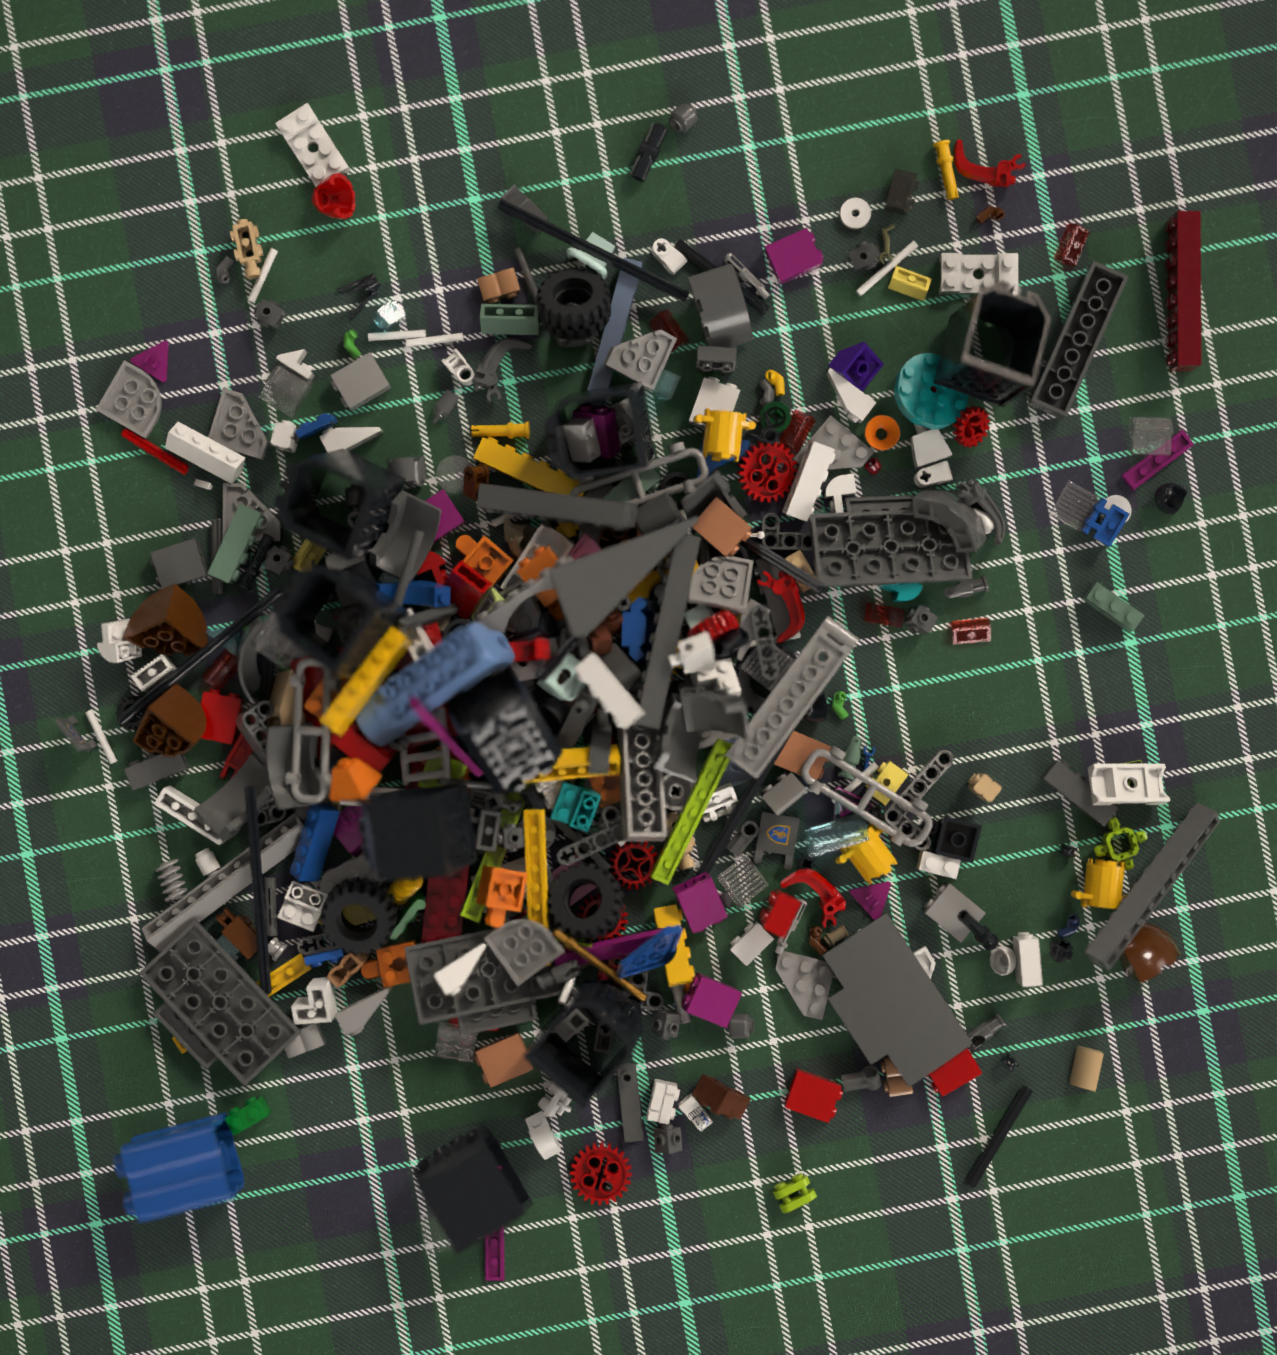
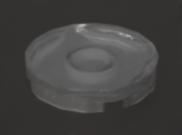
[436,455,472,494]

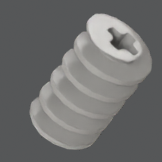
[155,859,187,902]

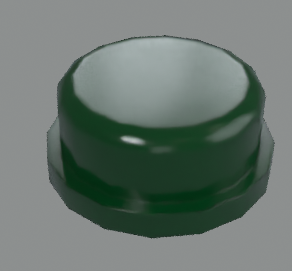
[760,401,791,433]

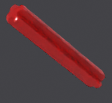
[121,428,190,475]

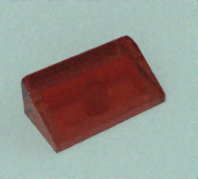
[1054,223,1090,267]
[649,309,689,353]
[778,409,815,453]
[863,603,905,628]
[950,618,991,645]
[202,647,238,690]

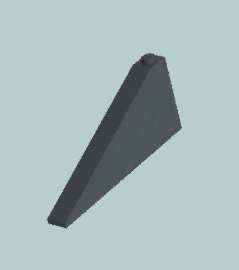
[548,516,699,639]

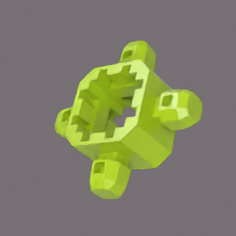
[1093,817,1148,871]

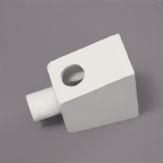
[910,424,952,469]
[668,632,715,674]

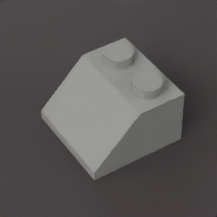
[761,772,807,815]

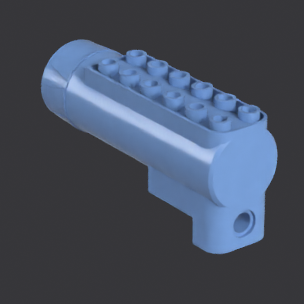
[356,622,515,746]

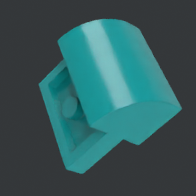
[877,583,923,602]
[550,781,601,832]

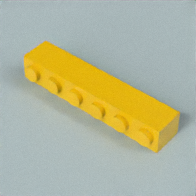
[473,436,586,497]
[320,626,413,737]
[524,744,620,783]

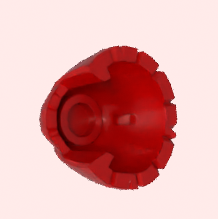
[311,173,356,219]

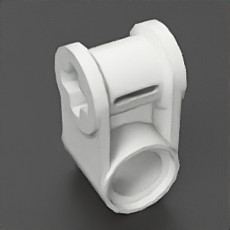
[652,238,687,275]
[441,348,475,386]
[914,461,953,488]

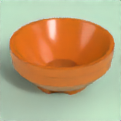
[865,415,900,450]

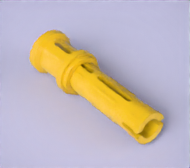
[933,140,959,200]
[471,422,530,439]

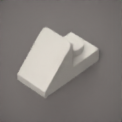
[276,349,315,382]

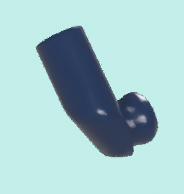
[1057,913,1080,939]

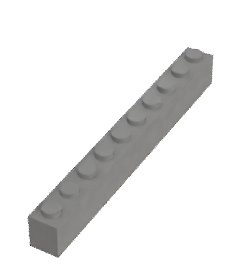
[141,813,305,952]

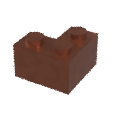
[586,606,623,656]
[692,1074,751,1120]

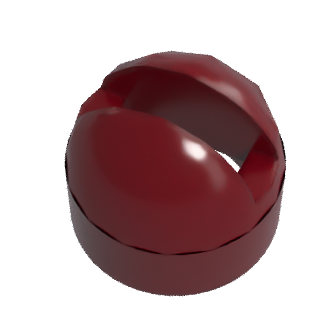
[864,458,881,475]

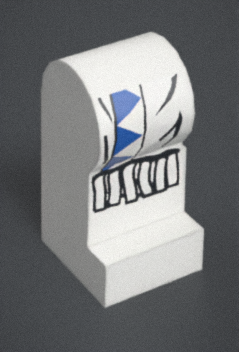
[678,1092,713,1132]

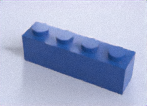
[290,803,340,882]

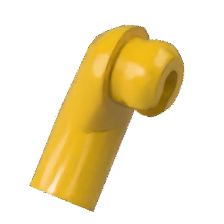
[765,370,785,396]

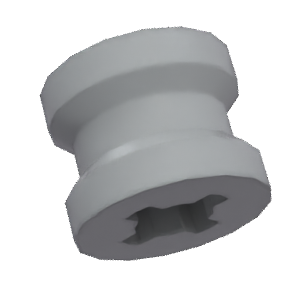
[268,937,287,961]

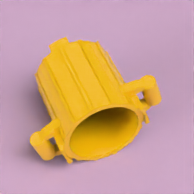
[693,408,756,462]
[835,823,898,884]
[1071,858,1127,909]

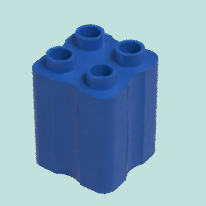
[114,1112,244,1223]

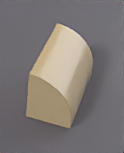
[1069,1046,1104,1091]

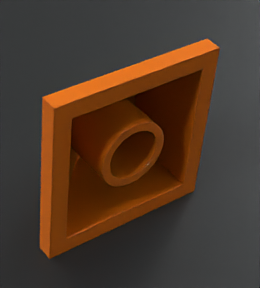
[330,758,382,801]

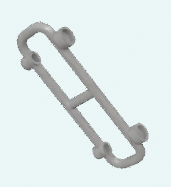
[570,442,708,506]
[286,658,342,803]
[801,745,933,847]

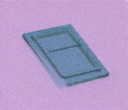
[805,814,870,857]

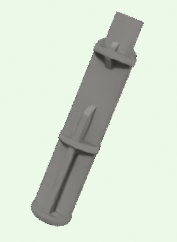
[724,253,770,300]
[775,899,807,955]

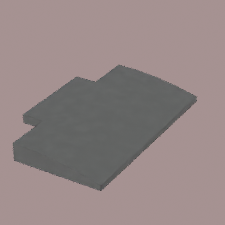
[809,495,972,587]
[822,913,973,1087]
[404,917,572,1036]
[139,919,302,1086]

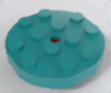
[894,353,969,430]

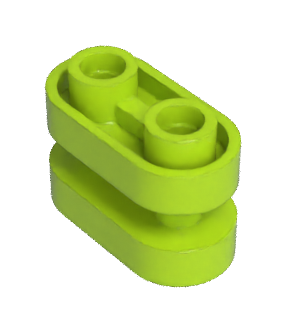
[772,1173,817,1214]

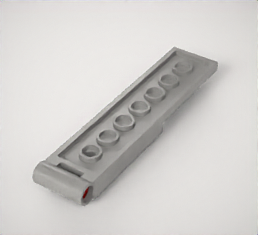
[725,616,859,779]

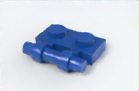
[295,413,338,440]
[1081,498,1130,547]
[304,947,346,967]

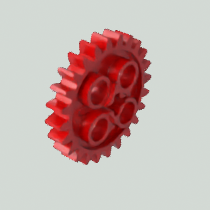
[736,441,798,503]
[570,1141,632,1206]

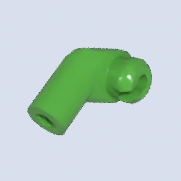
[343,330,361,359]
[831,691,849,721]

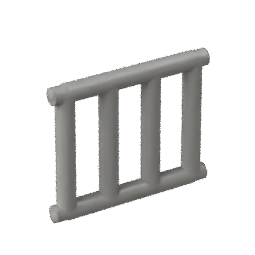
[399,707,451,786]

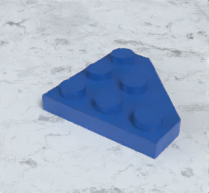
[616,924,683,979]

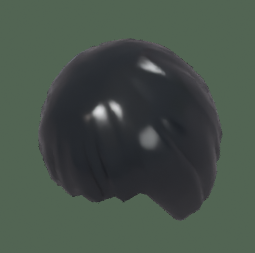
[1155,483,1188,516]
[803,692,828,723]

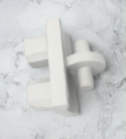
[538,1082,572,1117]

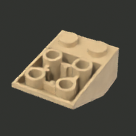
[267,670,305,727]

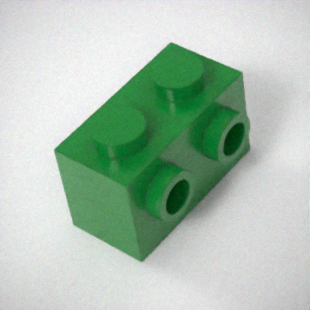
[225,1096,271,1135]

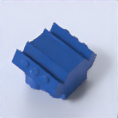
[622,597,660,663]

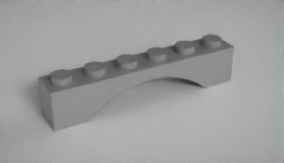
[476,555,574,633]

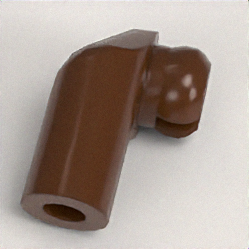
[975,206,1005,224]
[809,926,828,955]

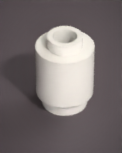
[195,848,221,878]

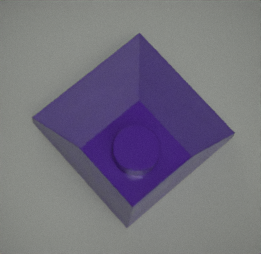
[828,342,884,392]

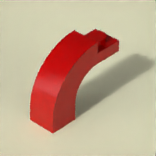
[508,638,550,663]

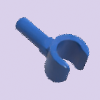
[862,745,875,771]

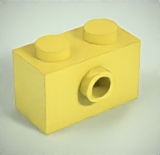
[865,761,908,806]

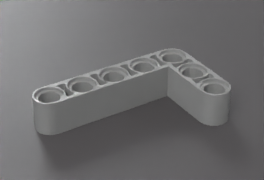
[883,750,954,851]

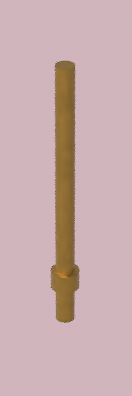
[553,929,647,1002]

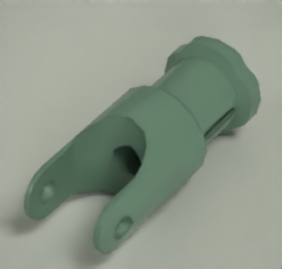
[837,736,862,780]

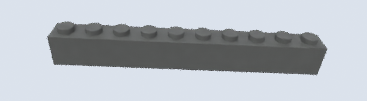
[636,534,701,729]
[1085,802,1221,971]

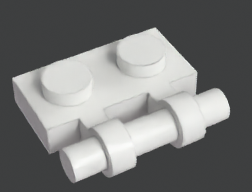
[702,782,738,822]

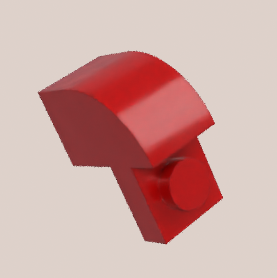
[417,551,448,585]

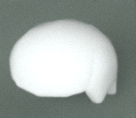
[990,946,1017,976]

